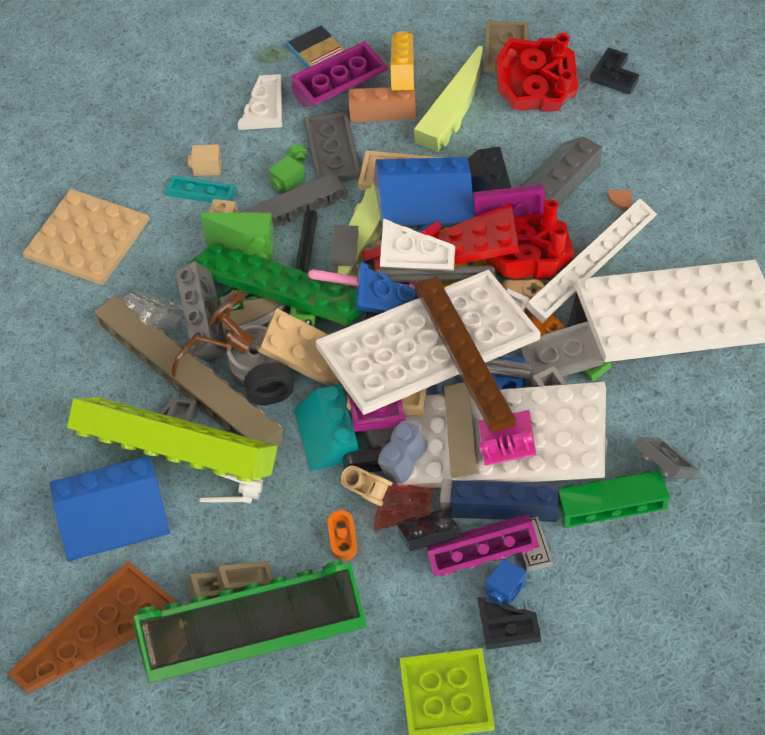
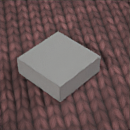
[440,479,452,513]

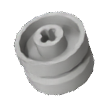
[227,325,280,387]

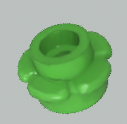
[286,144,308,162]

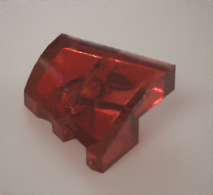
[373,484,433,531]

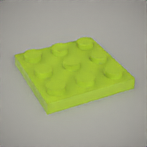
[399,648,495,735]

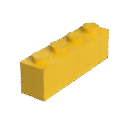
[391,31,414,90]

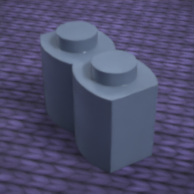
[378,421,426,484]

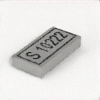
[521,517,553,572]

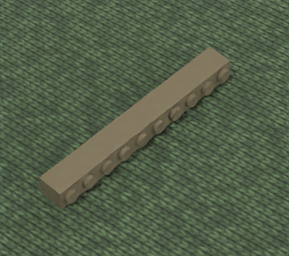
[94,295,284,446]

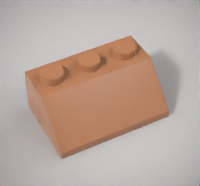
[349,86,416,122]

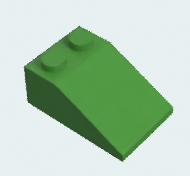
[200,212,276,262]

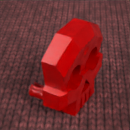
[495,32,578,112]
[485,199,574,279]

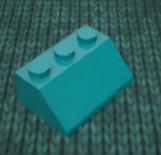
[294,383,359,472]

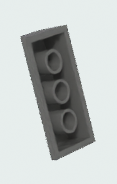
[520,137,602,208]

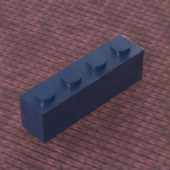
[451,480,558,522]

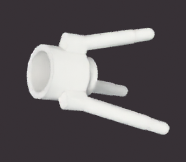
[199,473,263,504]

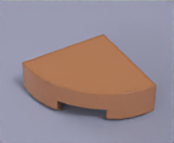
[607,190,632,212]

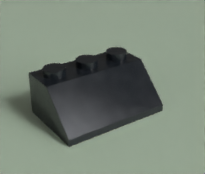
[467,146,511,204]

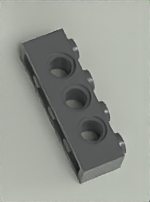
[176,261,227,362]

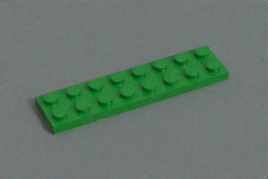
[187,243,363,326]

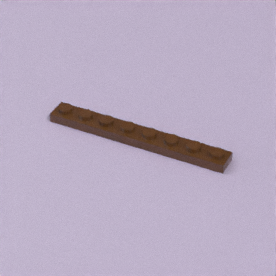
[415,276,516,433]

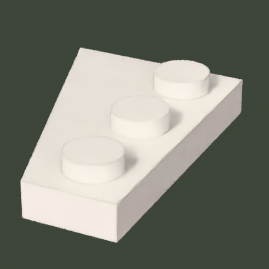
[238,74,282,130]
[380,219,455,271]

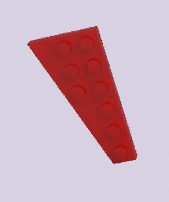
[374,203,519,271]

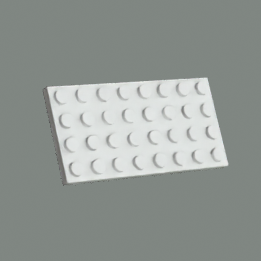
[574,260,765,362]
[316,270,541,415]
[397,382,606,489]

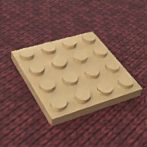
[23,189,149,286]

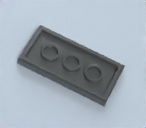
[303,110,361,181]

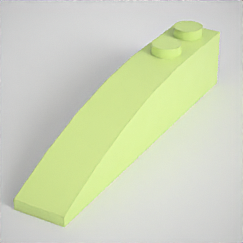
[414,46,483,152]
[338,183,383,287]

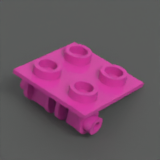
[479,410,536,466]

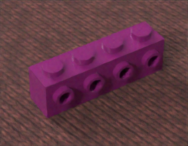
[426,514,539,576]

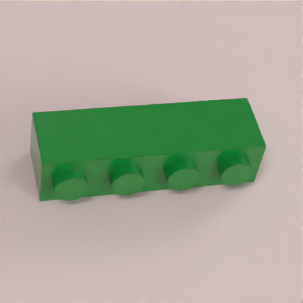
[558,471,669,528]

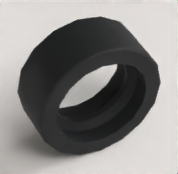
[244,362,294,406]

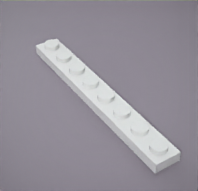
[525,199,657,323]

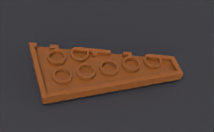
[8,561,182,694]

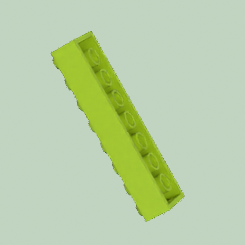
[67,396,278,482]

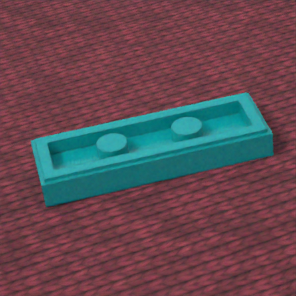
[165,175,237,203]

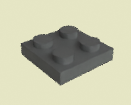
[634,437,699,479]

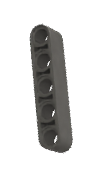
[241,174,348,228]

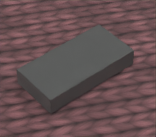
[331,225,359,266]

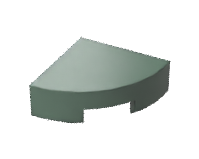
[257,44,288,63]

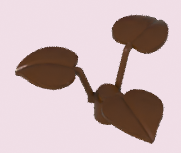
[172,289,255,377]

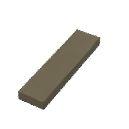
[444,383,478,478]

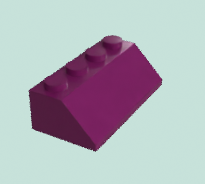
[291,41,388,107]

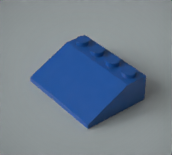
[373,157,475,229]
[49,456,170,561]

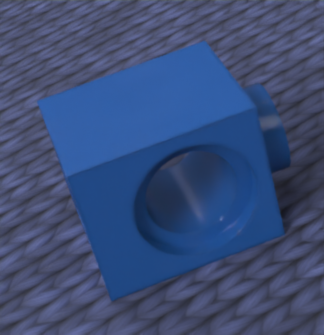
[486,558,526,605]

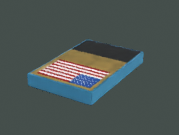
[286,24,346,68]

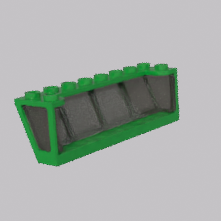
[132,560,367,684]

